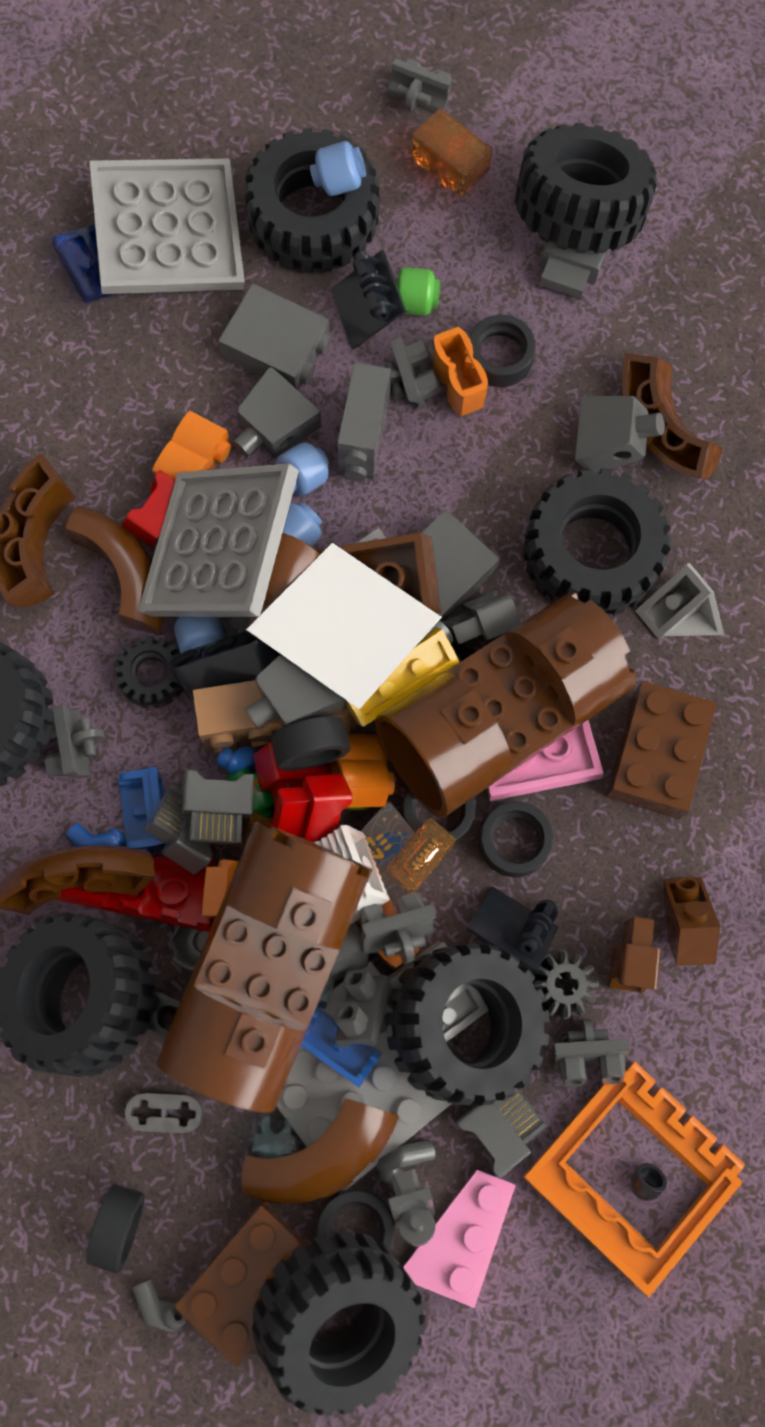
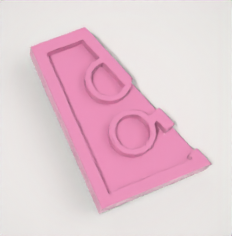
[487,720,604,801]
[403,1169,516,1308]

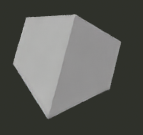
[635,563,724,639]

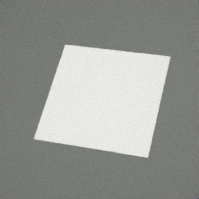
[246,543,442,709]

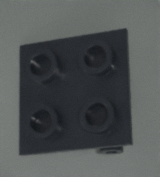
[331,249,407,349]
[467,886,559,973]

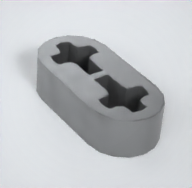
[125,1093,204,1133]

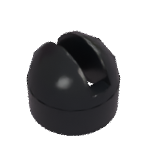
[630,1163,667,1201]

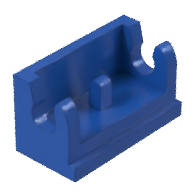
[118,767,166,852]
[301,1006,383,1088]

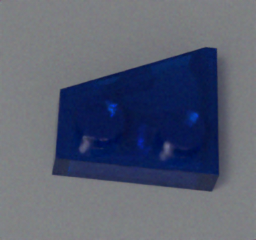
[51,224,114,304]

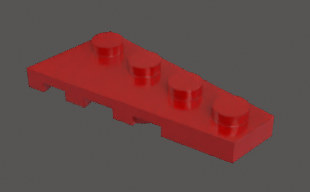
[56,857,216,932]

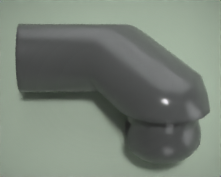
[376,1140,435,1184]
[132,1279,187,1333]

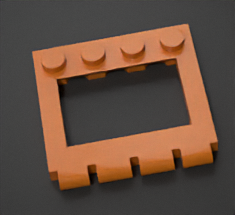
[522,1061,745,1298]

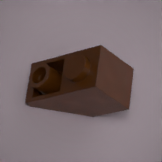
[663,877,720,966]

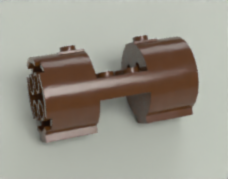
[375,592,636,818]
[156,821,373,1112]

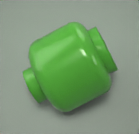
[395,267,440,317]

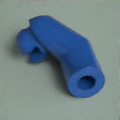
[216,746,256,774]
[65,823,125,847]

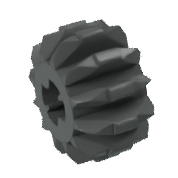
[532,950,599,1020]

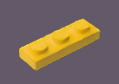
[346,628,460,727]

